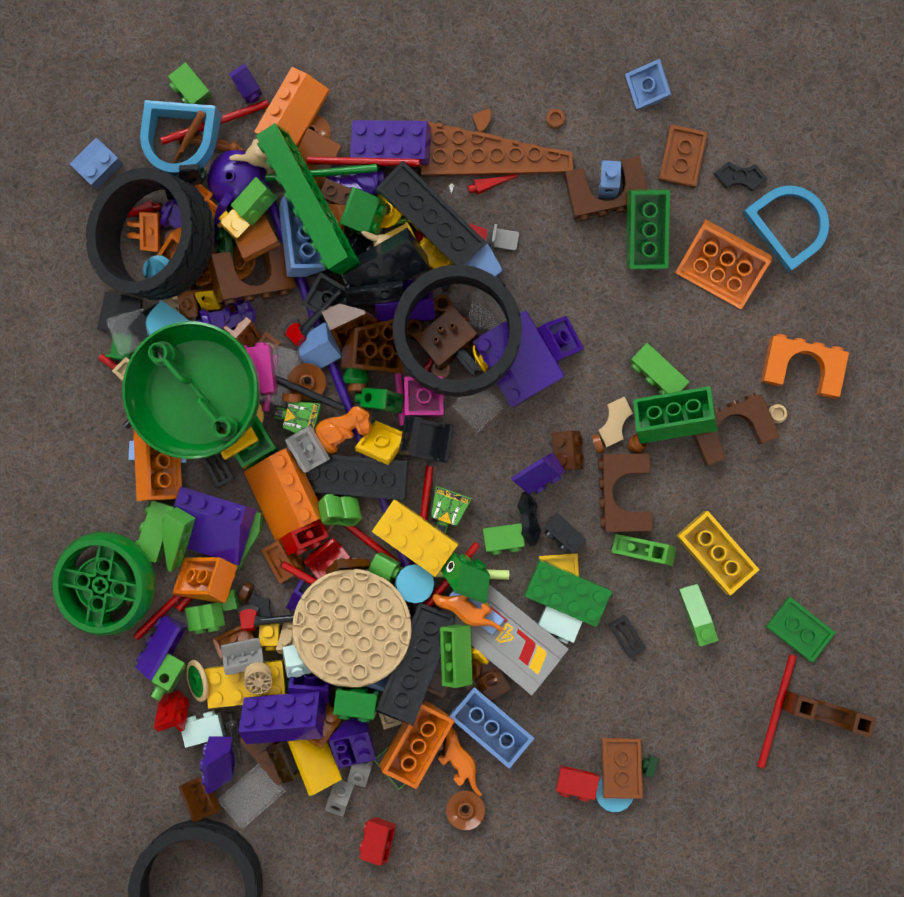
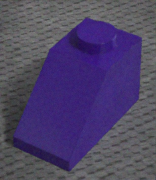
[229,64,262,104]

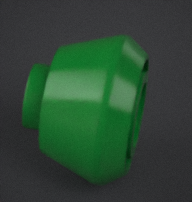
[343,369,369,384]

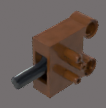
[407,294,480,375]

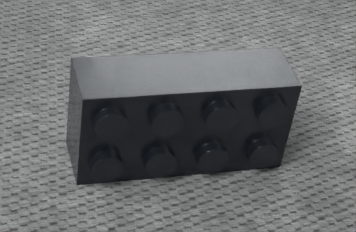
[343,228,429,287]

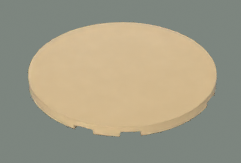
[292,569,412,688]

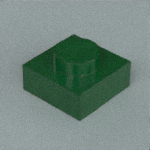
[642,754,659,778]

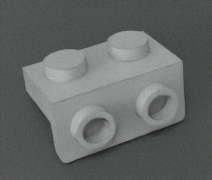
[285,425,330,473]
[221,638,264,675]

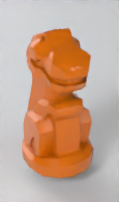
[315,406,372,455]

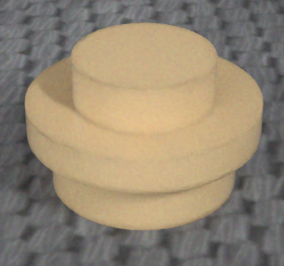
[769,404,787,423]

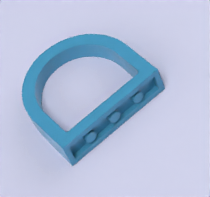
[140,100,222,176]
[742,186,829,273]

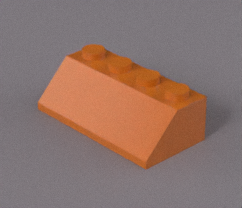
[254,67,330,147]
[133,429,182,501]
[379,700,455,789]

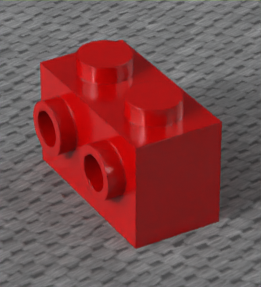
[280,519,329,556]
[555,765,600,802]
[359,817,396,866]

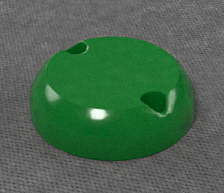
[122,321,261,459]

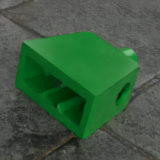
[355,388,404,414]

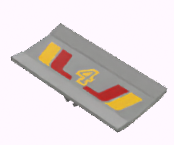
[448,584,569,695]

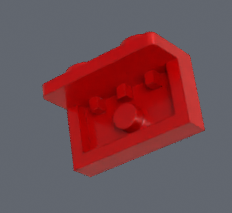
[304,538,352,579]
[154,690,190,732]

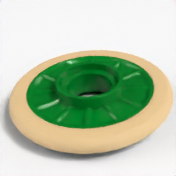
[187,660,209,702]

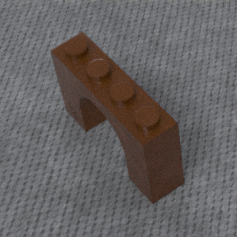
[564,156,647,222]
[207,244,296,306]
[692,393,780,467]
[598,453,652,532]
[783,691,877,738]

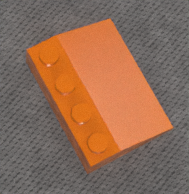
[675,219,772,309]
[244,448,321,541]

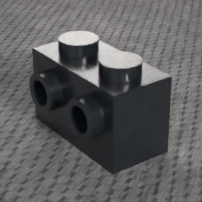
[543,513,586,554]

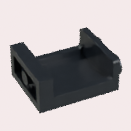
[399,416,454,463]

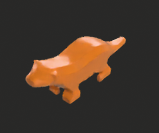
[432,594,503,632]
[438,727,482,796]

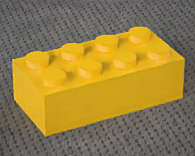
[372,499,459,577]
[675,511,759,595]
[204,659,288,708]

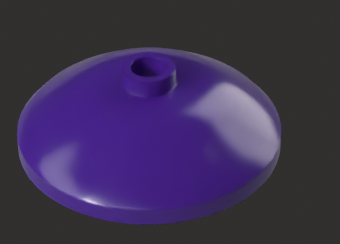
[208,150,263,207]

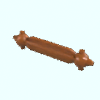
[170,128,244,152]

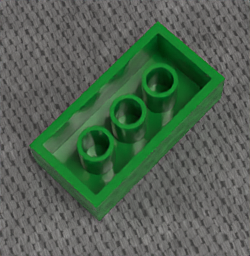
[626,189,670,269]
[633,386,718,444]
[524,558,612,627]
[333,687,381,722]

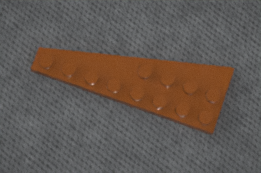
[420,120,573,176]

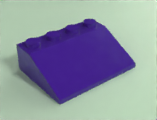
[473,310,565,408]
[174,486,257,565]

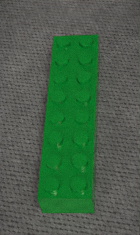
[256,123,360,275]

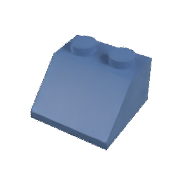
[70,138,123,190]

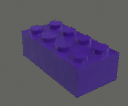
[350,120,431,165]
[238,691,326,744]

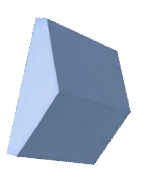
[625,59,672,110]
[298,322,342,369]

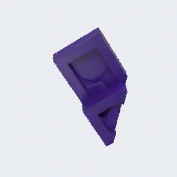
[214,193,233,231]

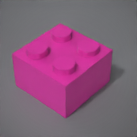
[404,376,444,417]

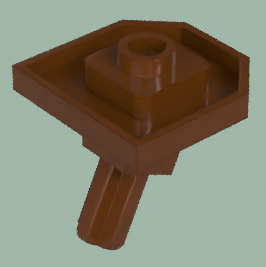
[465,659,511,701]

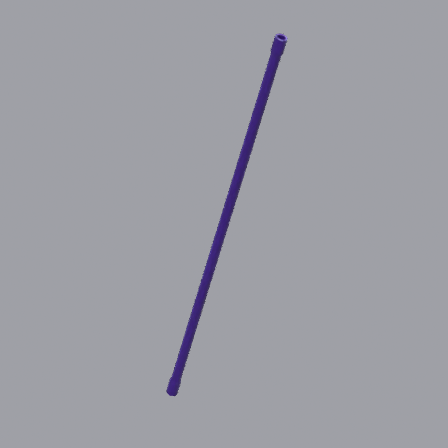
[261,167,414,568]

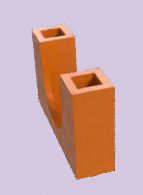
[761,334,849,399]

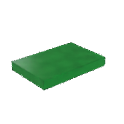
[765,596,836,663]

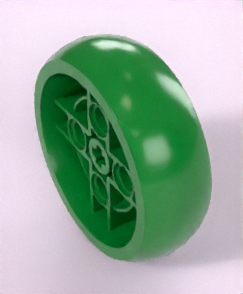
[52,531,156,636]

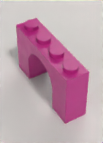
[244,343,278,395]

